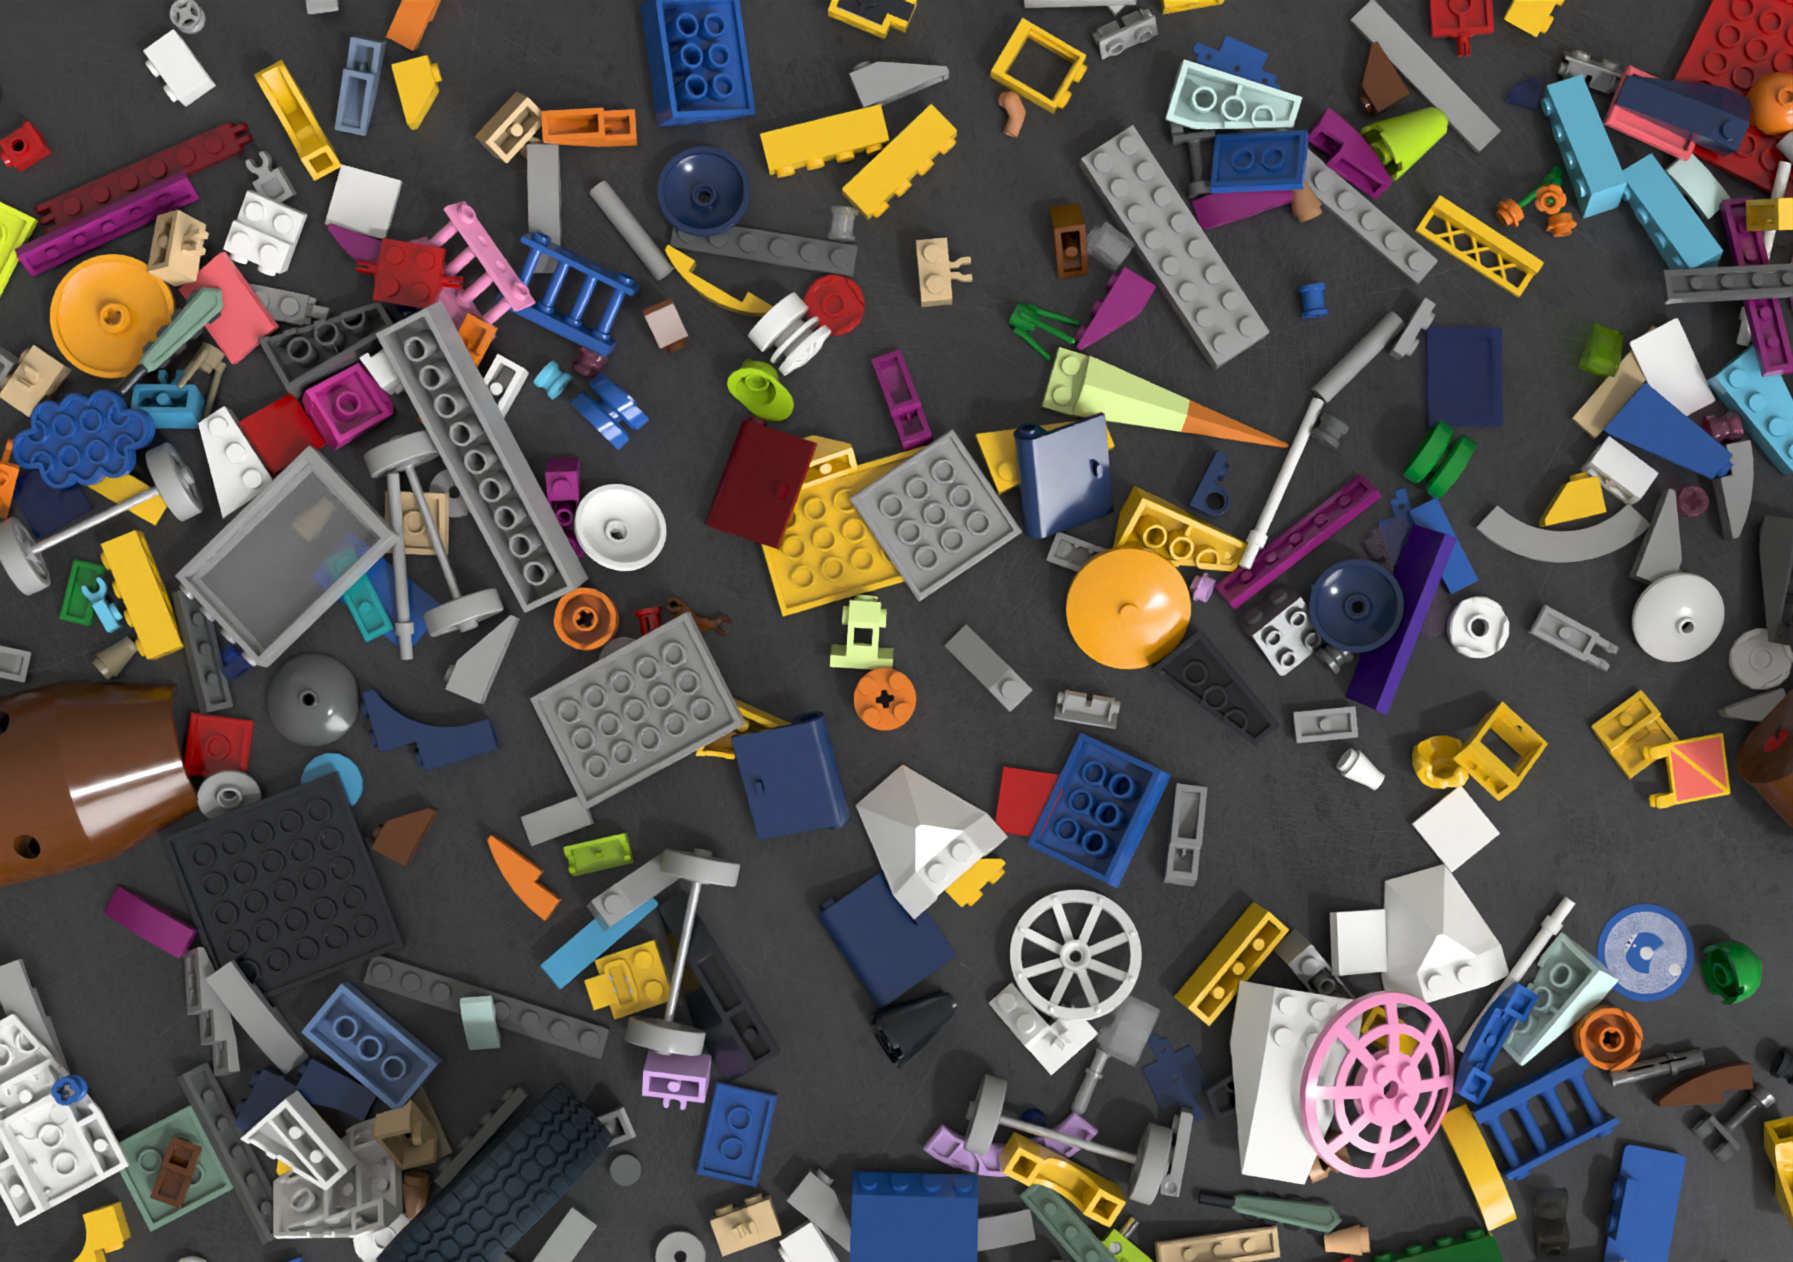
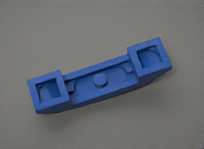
[1455,982,1539,1106]

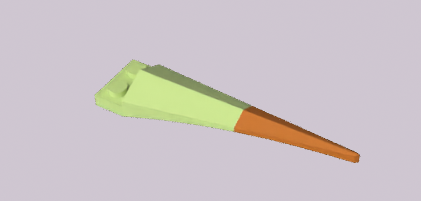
[1041,347,1289,448]

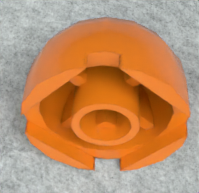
[1746,72,1793,136]

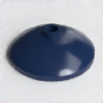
[657,146,750,237]
[1309,559,1404,653]

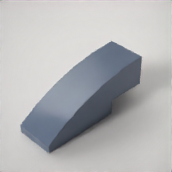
[335,34,386,136]

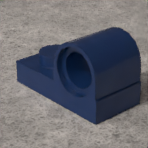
[1187,450,1231,518]

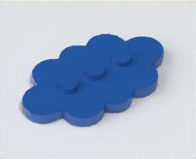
[12,390,155,488]

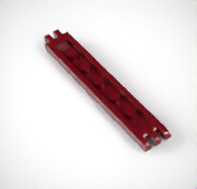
[34,122,254,234]

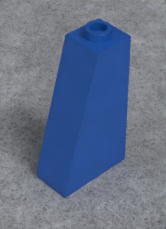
[1603,382,1734,480]

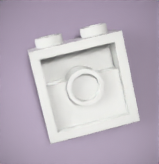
[223,190,307,276]

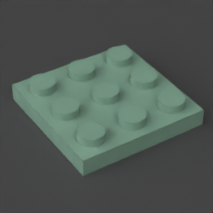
[119,1105,233,1232]

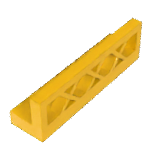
[1415,195,1544,298]

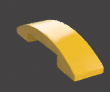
[665,245,773,317]
[1441,1103,1517,1231]

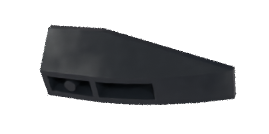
[658,890,781,1083]

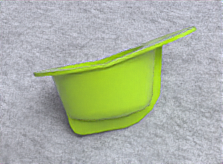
[727,358,794,422]

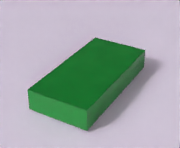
[59,559,106,627]

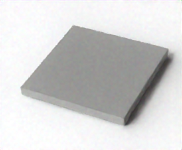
[849,429,1022,602]

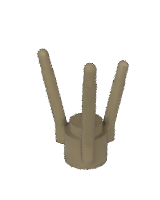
[177,342,227,420]

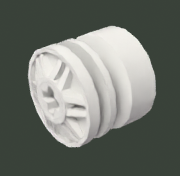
[748,292,831,376]

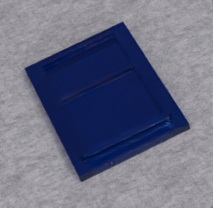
[1427,326,1503,428]

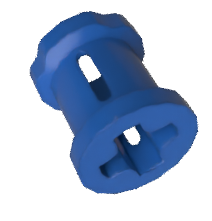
[1297,283,1329,319]
[51,1074,88,1106]

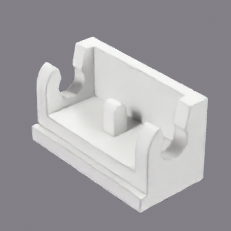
[1580,436,1659,505]

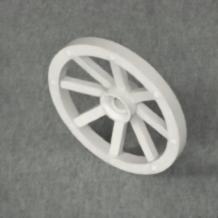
[1010,890,1142,1021]

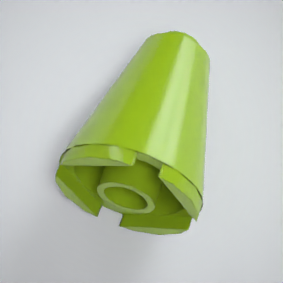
[1360,107,1448,182]

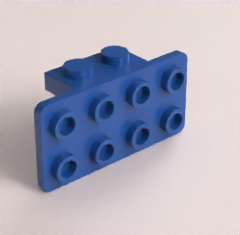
[1602,1144,1686,1262]

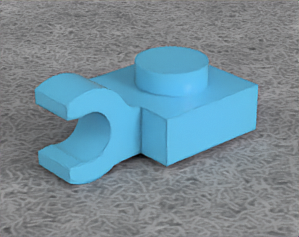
[81,577,123,633]

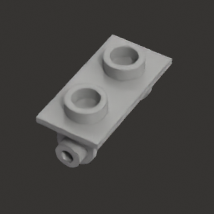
[1092,8,1158,59]
[1557,49,1624,94]
[1054,689,1120,729]

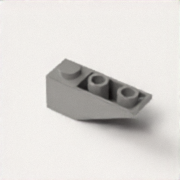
[1273,929,1356,1000]

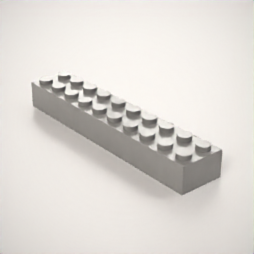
[376,300,589,613]

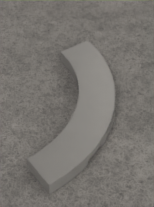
[1475,504,1651,563]

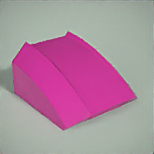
[302,362,393,450]

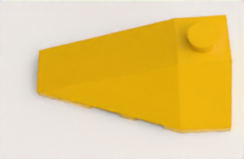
[1113,486,1248,572]

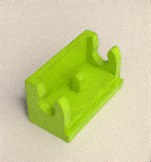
[563,832,634,876]

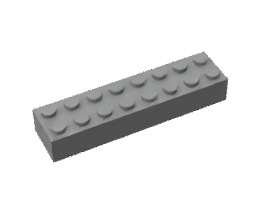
[1079,125,1269,370]

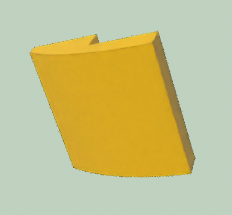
[1591,690,1679,780]

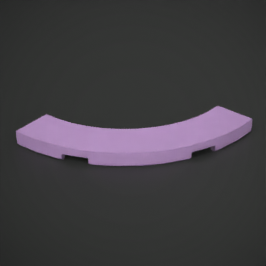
[923,1111,1098,1177]

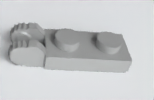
[1528,605,1619,671]

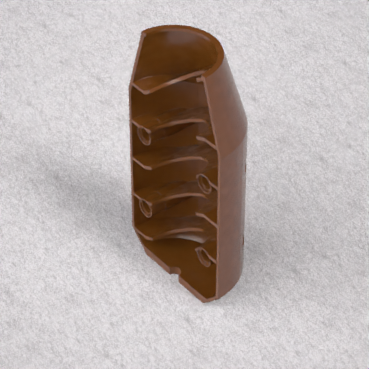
[0,680,199,888]

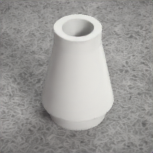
[1337,748,1385,790]

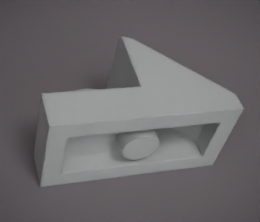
[596,1105,636,1148]

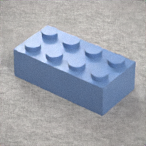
[301,981,443,1109]

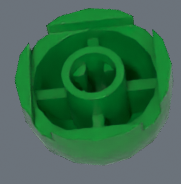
[1701,941,1762,1005]

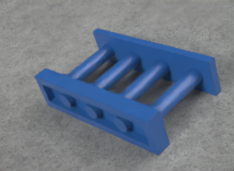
[494,231,641,357]
[1469,1053,1619,1181]

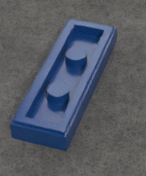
[1407,498,1478,594]

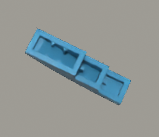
[539,898,659,990]

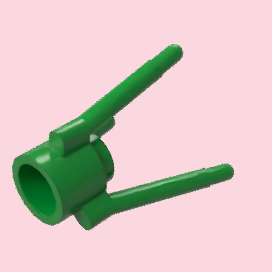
[1009,302,1081,361]

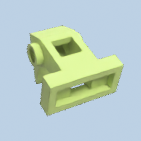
[830,595,894,670]

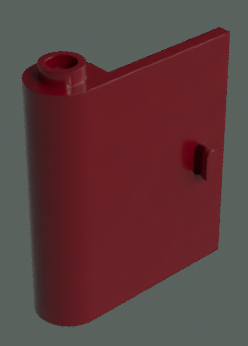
[704,416,817,550]

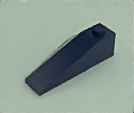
[1614,75,1750,157]

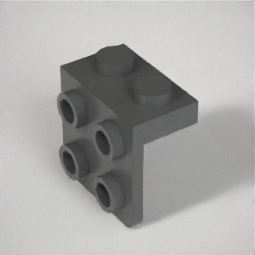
[1236,583,1326,676]

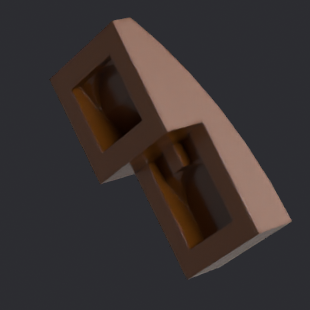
[150,1136,203,1209]

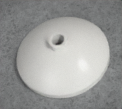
[574,484,666,571]
[1632,573,1725,662]

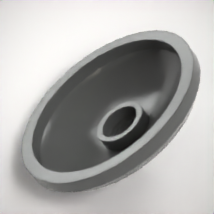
[267,653,360,746]

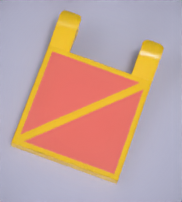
[1642,733,1731,809]

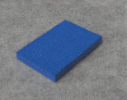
[1210,130,1309,193]
[696,1081,778,1188]

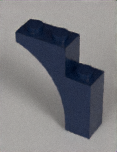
[360,689,501,771]
[234,1056,379,1130]

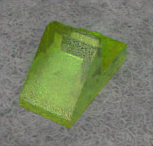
[1579,323,1624,378]

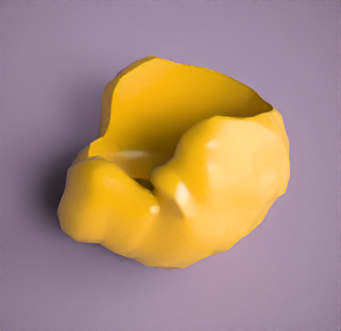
[1412,735,1469,789]

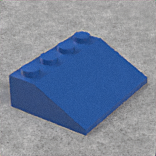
[640,0,756,126]
[1027,733,1171,888]
[850,1171,978,1262]

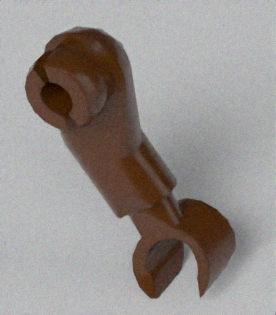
[665,597,733,637]

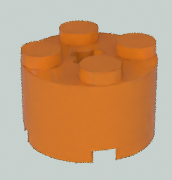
[554,588,619,651]
[854,668,916,731]
[1571,1005,1643,1071]

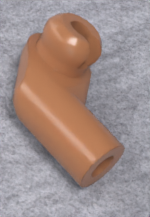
[998,91,1026,138]

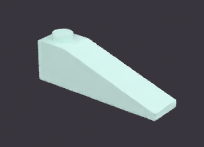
[1165,60,1302,129]
[1502,932,1618,1066]

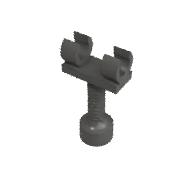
[1169,121,1215,199]
[1691,1082,1776,1163]

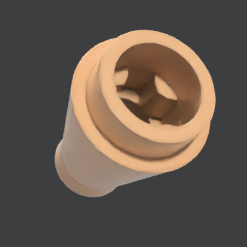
[1324,1224,1370,1256]

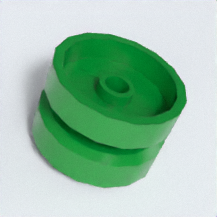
[1401,419,1477,500]

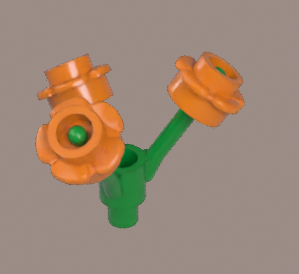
[1495,166,1577,237]

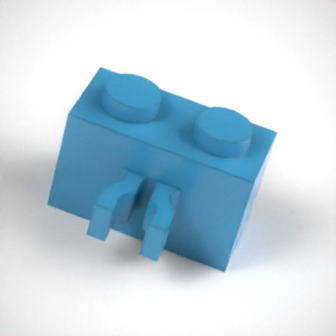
[131,370,205,429]

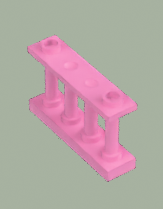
[409,201,536,341]

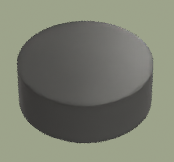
[610,1154,642,1186]

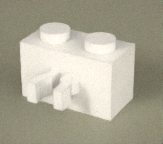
[1029,1003,1098,1075]

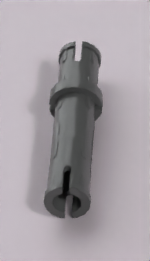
[1607,1047,1705,1087]

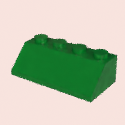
[1367,1228,1504,1262]

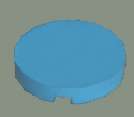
[301,753,364,807]

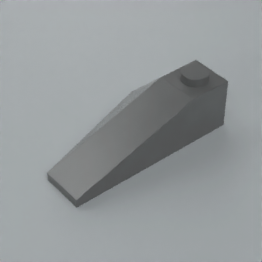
[1759,515,1793,646]

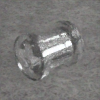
[828,206,859,242]

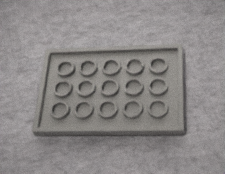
[530,612,746,809]

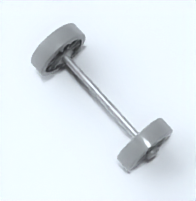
[363,429,504,637]
[0,442,203,596]
[625,848,740,1056]
[963,1074,1172,1205]

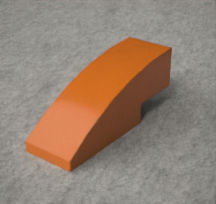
[541,108,637,147]
[487,834,562,921]

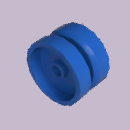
[570,372,649,451]

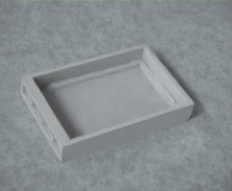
[175,445,402,668]

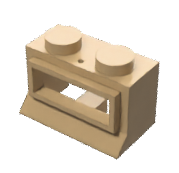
[372,1099,438,1170]

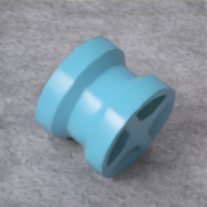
[533,360,572,400]

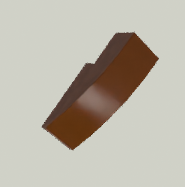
[1652,1061,1753,1107]

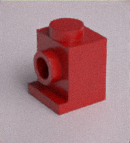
[0,121,53,172]

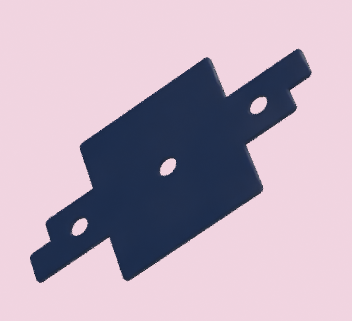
[1142,1034,1209,1122]

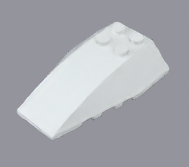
[1230,980,1363,1184]
[0,1013,130,1226]

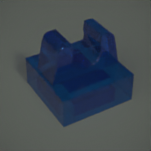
[220,645,253,681]

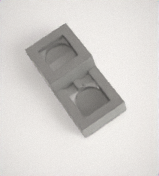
[521,796,594,846]
[977,1208,1036,1251]

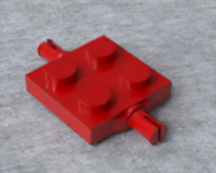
[1428,0,1494,57]
[356,238,463,309]

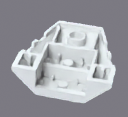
[856,764,1008,919]
[1381,864,1509,1008]
[273,1117,403,1239]

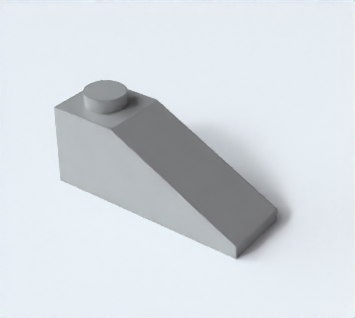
[849,61,949,108]
[1629,489,1682,585]
[444,615,520,704]
[944,624,1032,712]
[587,852,681,931]
[786,1168,851,1252]

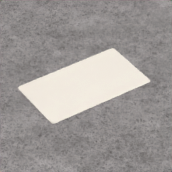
[1630,318,1715,416]

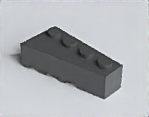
[258,301,395,399]

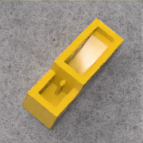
[86,473,168,525]

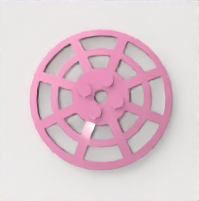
[1300,991,1455,1178]

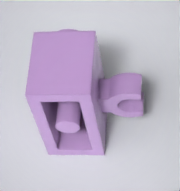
[642,1049,711,1110]

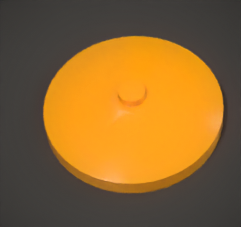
[50,254,177,380]
[1066,546,1191,669]

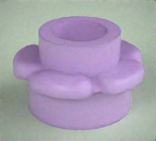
[1189,573,1216,603]

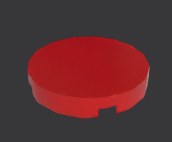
[804,274,865,336]

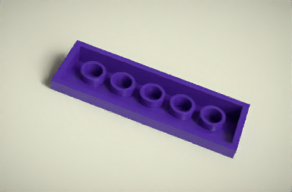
[1345,524,1457,714]

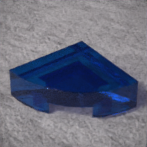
[1505,78,1545,111]

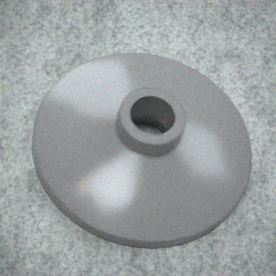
[197,770,261,820]

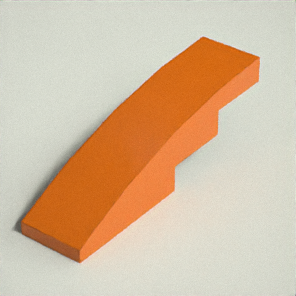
[386,0,441,51]

